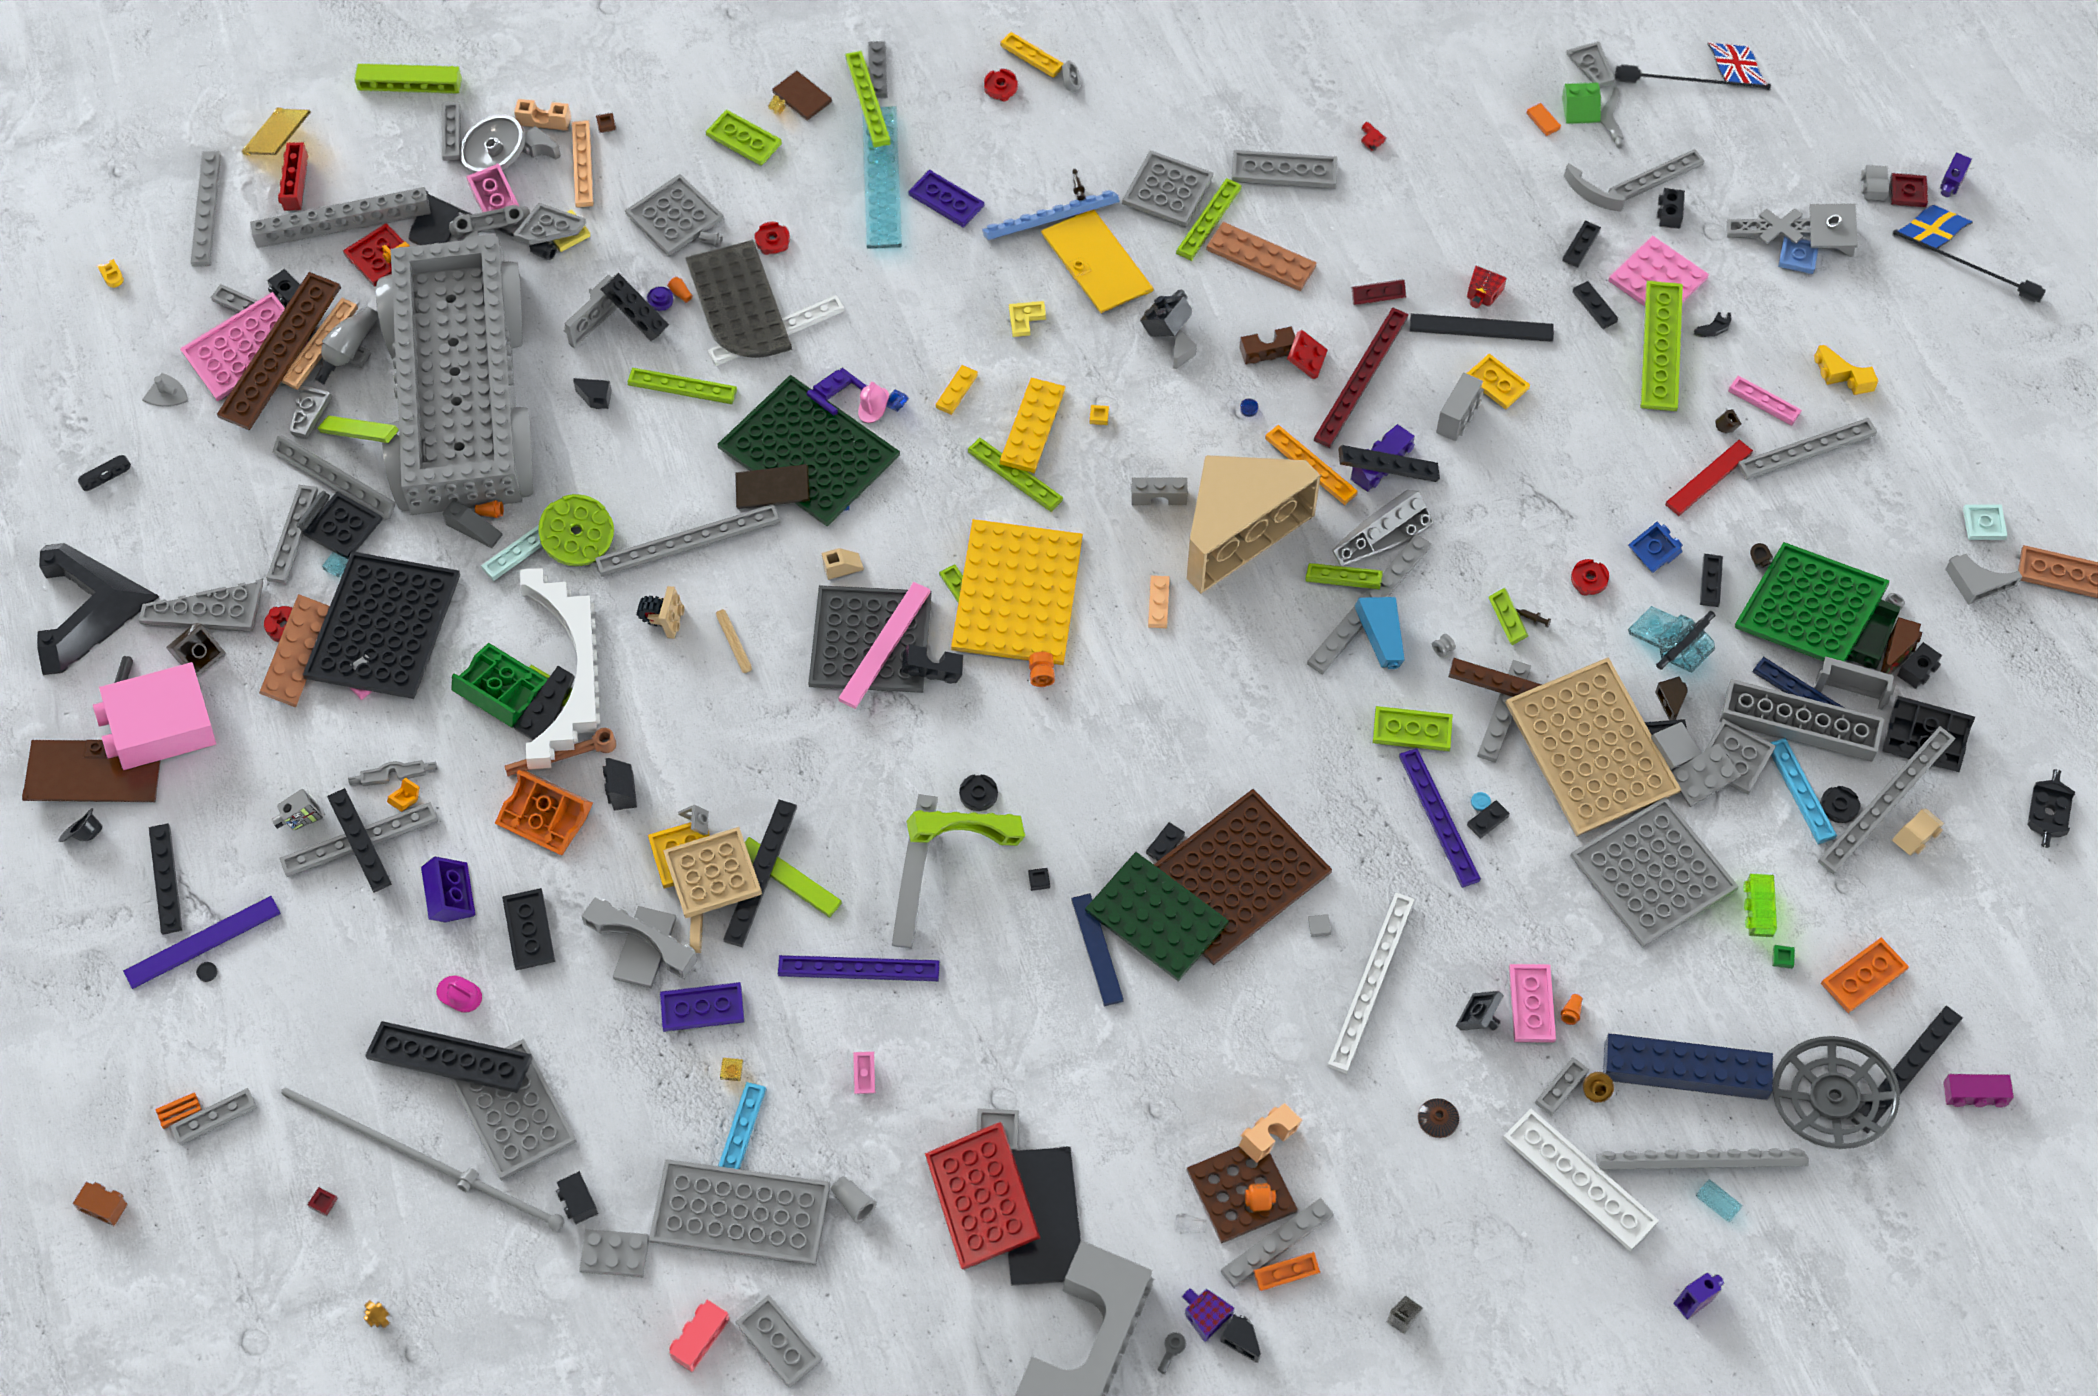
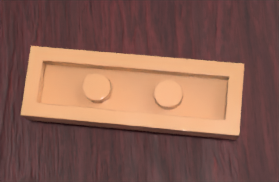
[1148,575,1170,628]

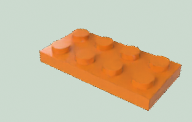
[1821,937,1909,1014]

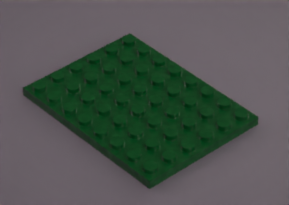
[717,374,900,527]

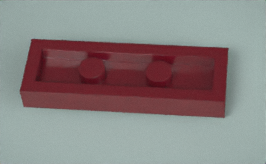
[1351,279,1406,305]

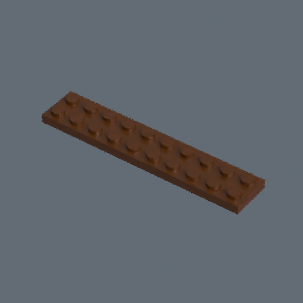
[217,272,341,431]

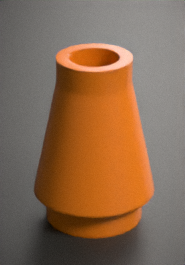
[667,277,693,303]
[475,500,504,518]
[1561,994,1583,1025]

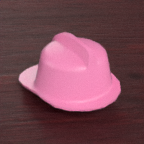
[858,382,889,423]

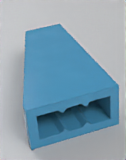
[1355,597,1405,669]

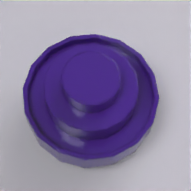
[647,286,674,311]

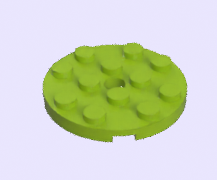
[538,494,614,566]

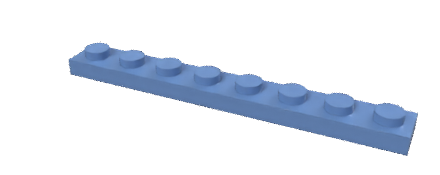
[982,190,1120,240]

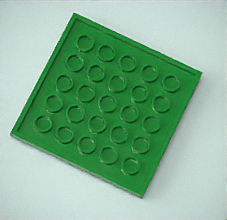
[1735,542,1890,662]

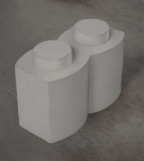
[1861,165,1889,201]

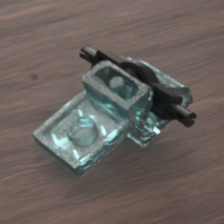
[1628,606,1716,673]

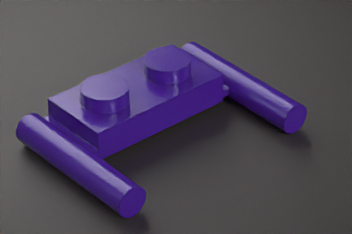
[806,368,867,415]

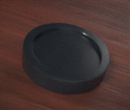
[196,962,217,982]

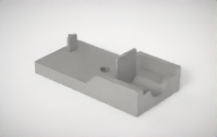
[563,275,618,348]

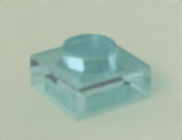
[322,552,348,577]

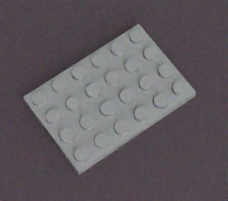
[450,1038,577,1181]

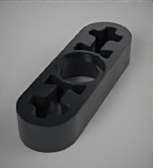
[78,455,131,491]

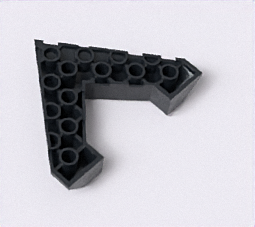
[37,543,159,675]

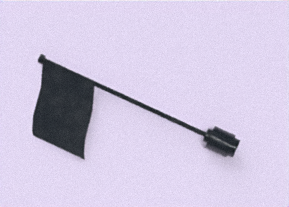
[409,191,557,260]

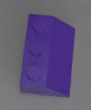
[421,856,476,923]

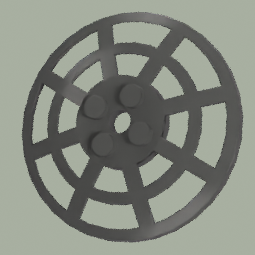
[1772,1036,1900,1149]

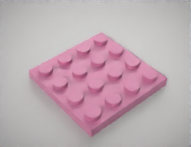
[1608,236,1709,306]

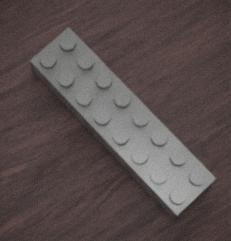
[1719,679,1884,762]

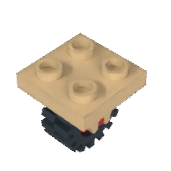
[636,586,685,639]

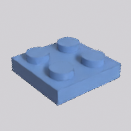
[1778,236,1819,274]

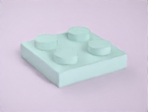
[1963,505,2007,540]

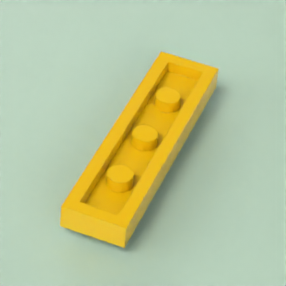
[1000,32,1064,78]

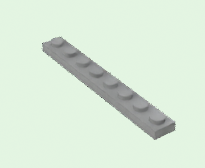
[191,151,221,267]
[1737,418,1877,480]
[272,435,396,520]
[279,802,438,878]

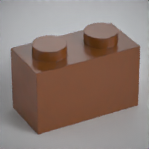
[73,1182,128,1226]

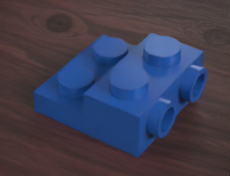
[1628,521,1683,573]

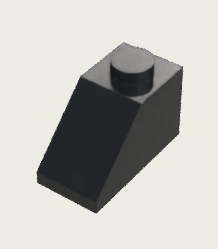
[573,378,612,409]
[1220,1314,1261,1363]

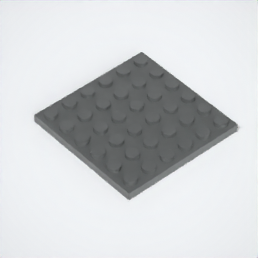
[808,585,932,693]

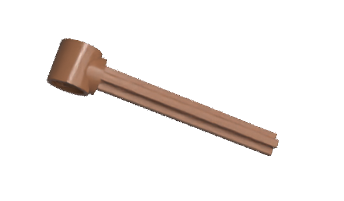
[505,728,616,776]

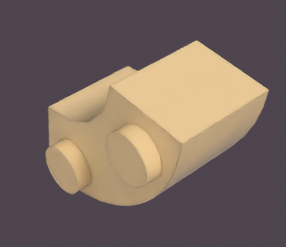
[1892,808,1944,856]

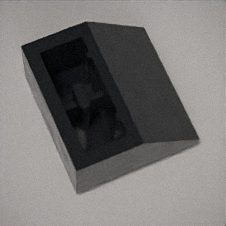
[603,758,637,811]

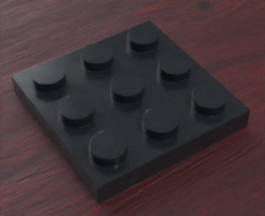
[303,492,383,560]

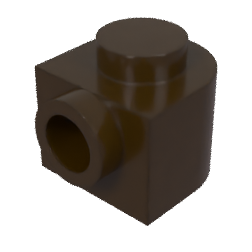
[1715,409,1742,433]
[1750,543,1773,568]

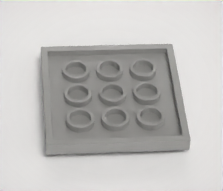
[1122,150,1213,227]
[625,174,724,256]

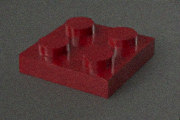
[1890,173,1928,207]

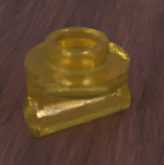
[768,95,786,114]

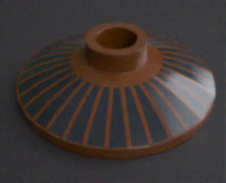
[1418,1098,1459,1138]

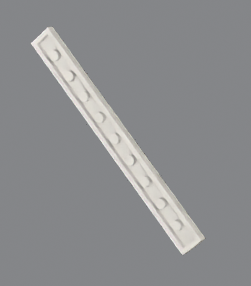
[1328,893,1414,1074]

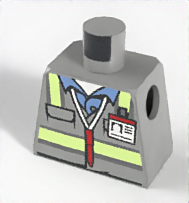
[272,788,323,830]

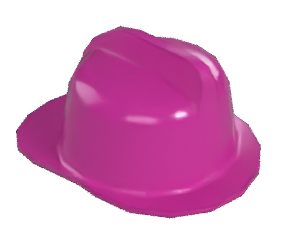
[436,975,482,1012]

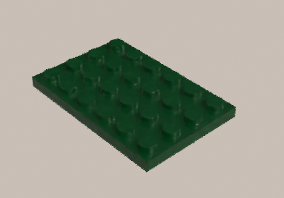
[1085,852,1229,982]

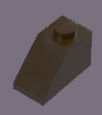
[1655,676,1688,720]

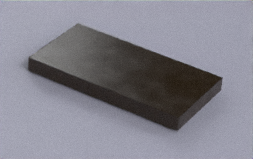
[735,464,810,509]

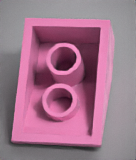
[466,163,519,212]

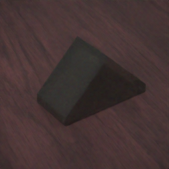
[1387,1295,1423,1334]

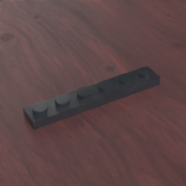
[1338,445,1440,482]
[327,788,392,893]
[149,823,183,935]

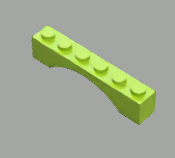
[906,810,1025,846]

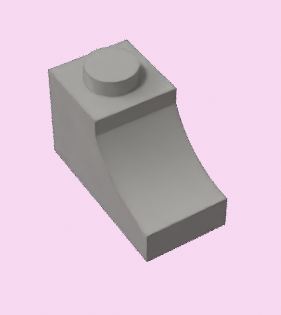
[523,126,561,160]

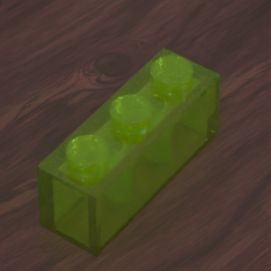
[1743,873,1777,937]

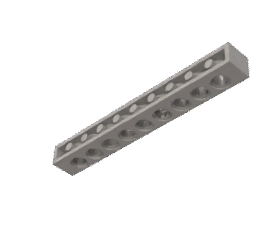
[250,187,431,248]

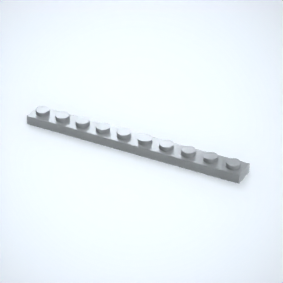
[211,284,371,368]
[595,504,780,577]
[1307,534,1432,674]
[1818,726,1955,875]
[1596,1148,1809,1169]

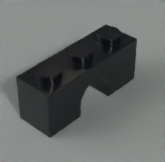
[902,644,963,684]

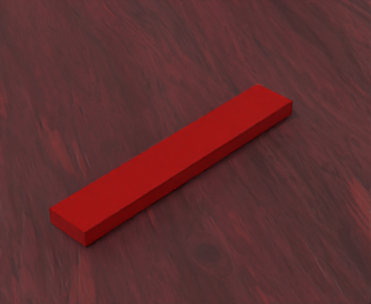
[1665,439,1753,516]

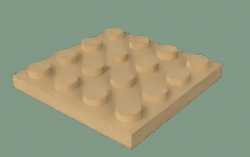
[663,827,762,919]

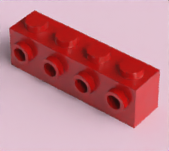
[278,142,308,211]

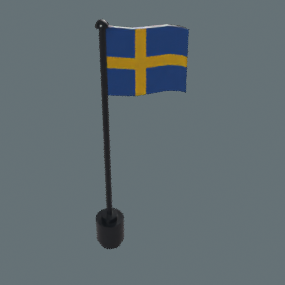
[1893,205,2046,303]

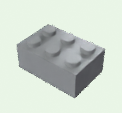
[1436,372,1484,441]

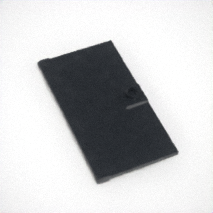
[1008,1146,1081,1285]

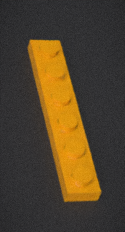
[1265,425,1358,505]

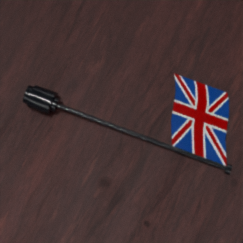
[1615,43,1771,90]

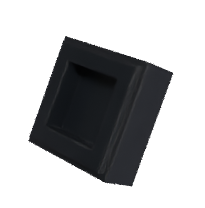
[1028,868,1050,891]

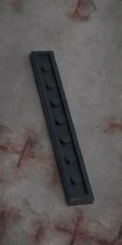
[1410,313,1554,342]

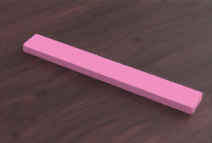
[838,582,930,709]

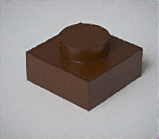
[596,112,616,133]

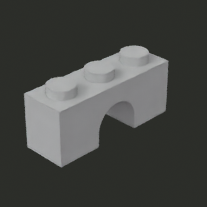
[1131,477,1188,505]

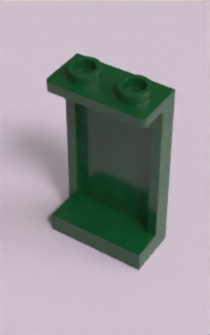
[1847,600,1901,670]

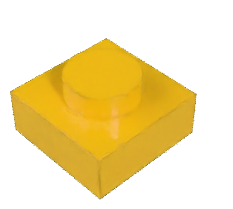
[1089,405,1109,425]

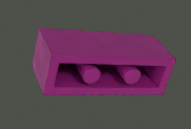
[1943,1074,2014,1108]

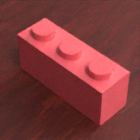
[669,1300,730,1372]

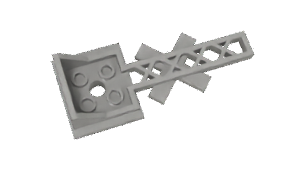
[1727,204,1858,257]

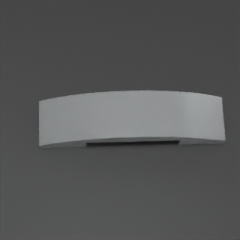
[1564,163,1626,211]

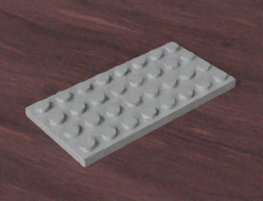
[649,1159,830,1265]

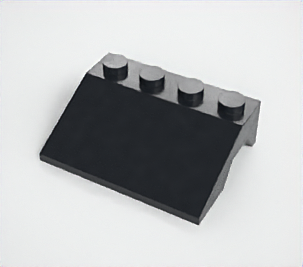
[1882,696,1975,772]

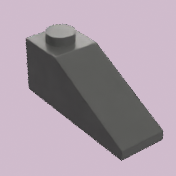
[443,500,503,548]

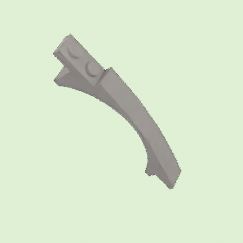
[892,794,938,949]

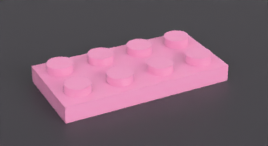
[1509,964,1556,1042]

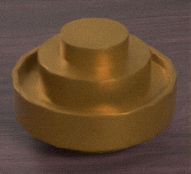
[1583,1072,1614,1103]
[363,1300,390,1328]

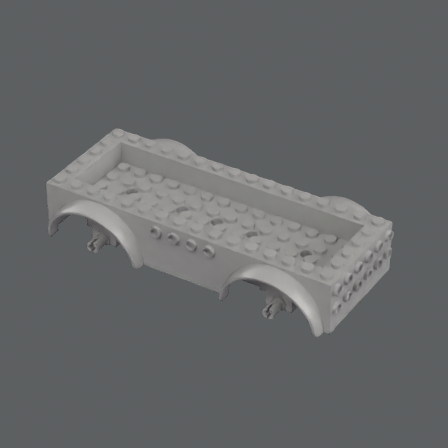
[376,237,533,515]

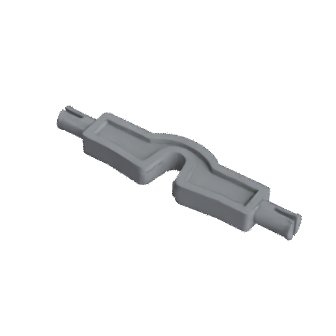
[348,760,437,786]

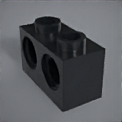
[1657,188,1685,229]

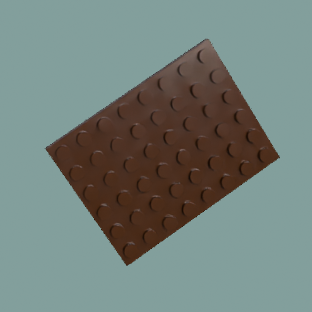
[1154,789,1332,965]

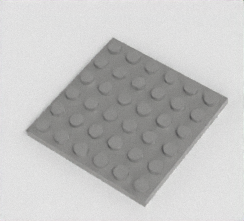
[1570,797,1739,947]

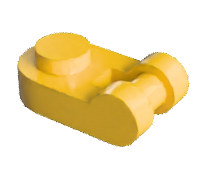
[97,259,124,288]

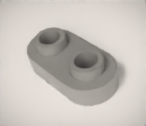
[1062,61,1081,92]

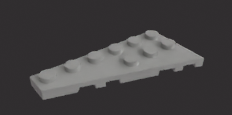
[138,579,264,631]

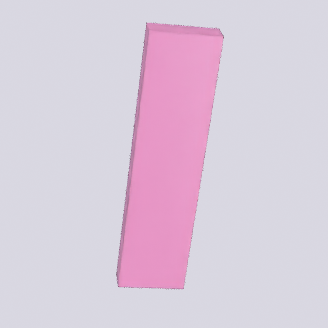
[1728,376,1802,426]

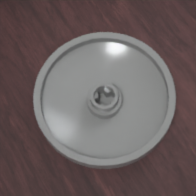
[460,115,525,173]

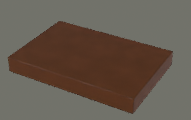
[772,70,832,121]

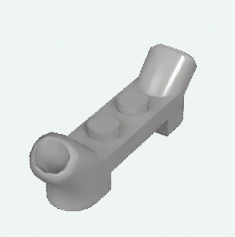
[449,205,530,238]

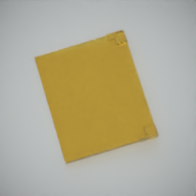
[241,107,311,156]

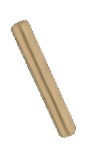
[716,609,752,673]

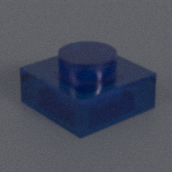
[886,389,909,412]

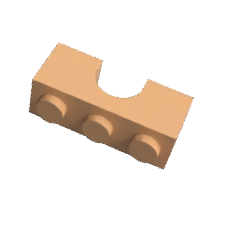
[514,99,571,131]
[1239,1103,1302,1163]

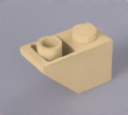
[821,548,864,580]

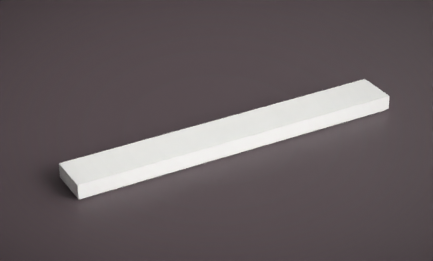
[708,296,844,366]

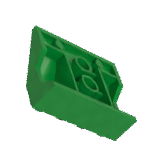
[451,643,548,728]

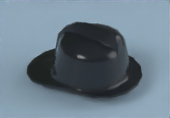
[59,808,103,842]

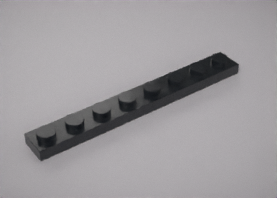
[723,799,797,948]
[1851,1005,1963,1133]

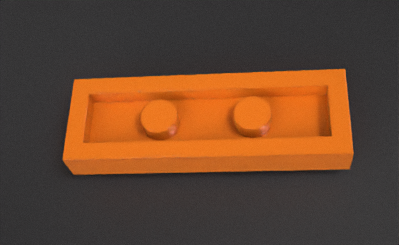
[1253,1252,1320,1291]

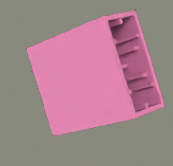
[93,662,216,770]

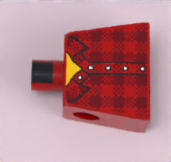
[1467,265,1507,309]

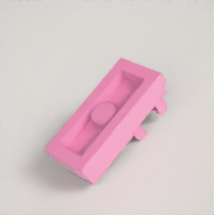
[853,1051,875,1094]

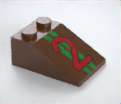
[1880,617,1923,675]

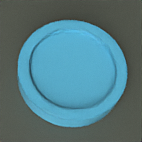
[1471,792,1491,811]

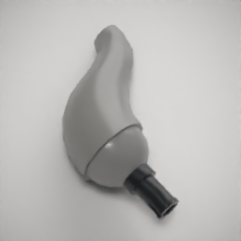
[314,306,378,385]

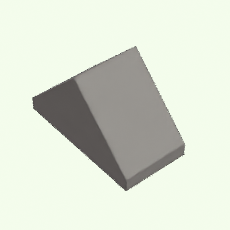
[1173,330,1196,369]

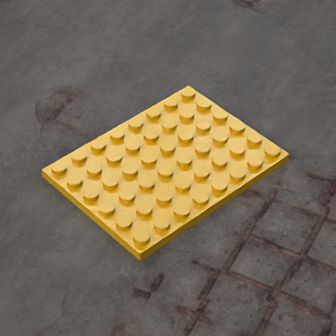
[951,519,1083,665]

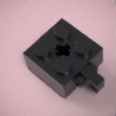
[1140,290,1192,336]

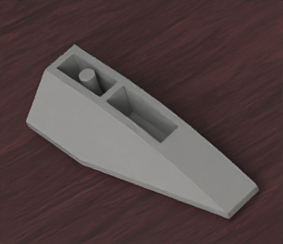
[1332,489,1434,566]

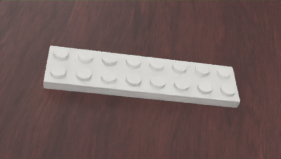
[1503,1109,1659,1252]

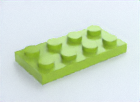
[706,109,782,166]
[1373,706,1453,752]

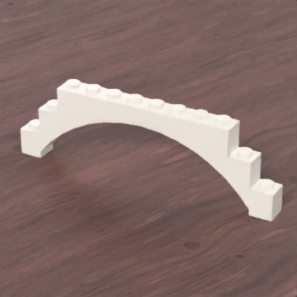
[520,568,601,769]

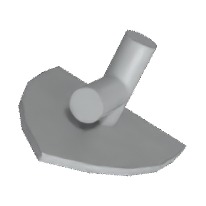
[142,373,188,406]

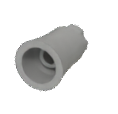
[831,1176,877,1223]

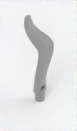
[1601,87,1623,148]

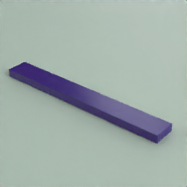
[1399,748,1481,888]
[123,896,281,989]
[778,955,940,982]

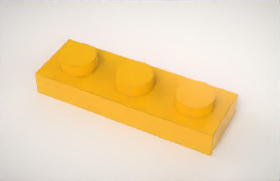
[936,365,978,415]

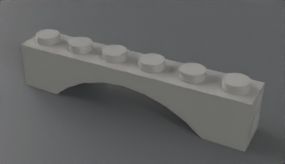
[581,897,697,979]

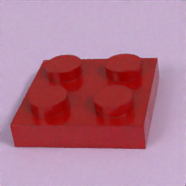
[1287,329,1328,380]

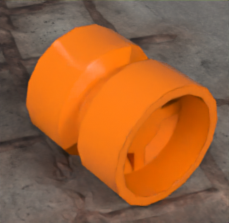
[1029,652,1055,687]

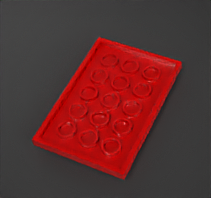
[925,1122,1040,1270]

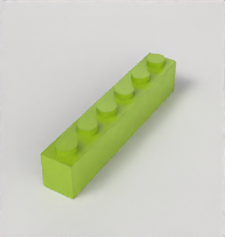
[355,63,462,94]

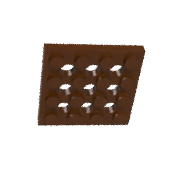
[1186,1146,1298,1244]

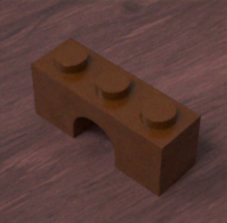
[1239,326,1296,365]

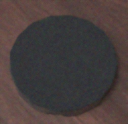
[959,774,998,811]
[1820,786,1861,823]

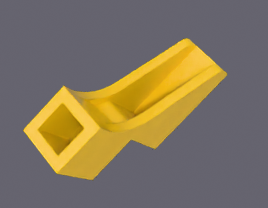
[1814,345,1879,395]

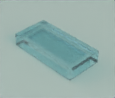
[1696,1179,1743,1223]

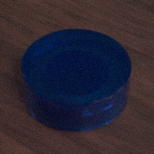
[1240,398,1258,417]

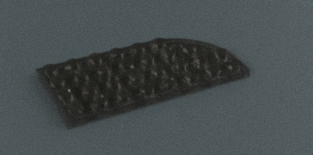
[685,240,792,358]

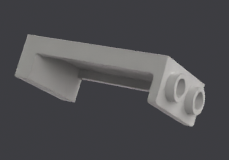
[1814,657,1896,710]

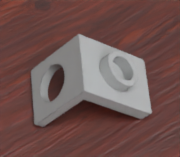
[678,805,708,836]

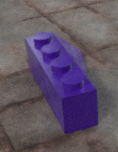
[1351,424,1415,492]

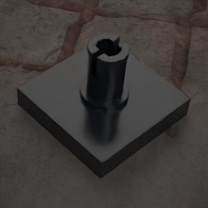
[1456,991,1504,1031]

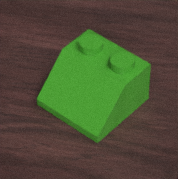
[1562,83,1601,124]

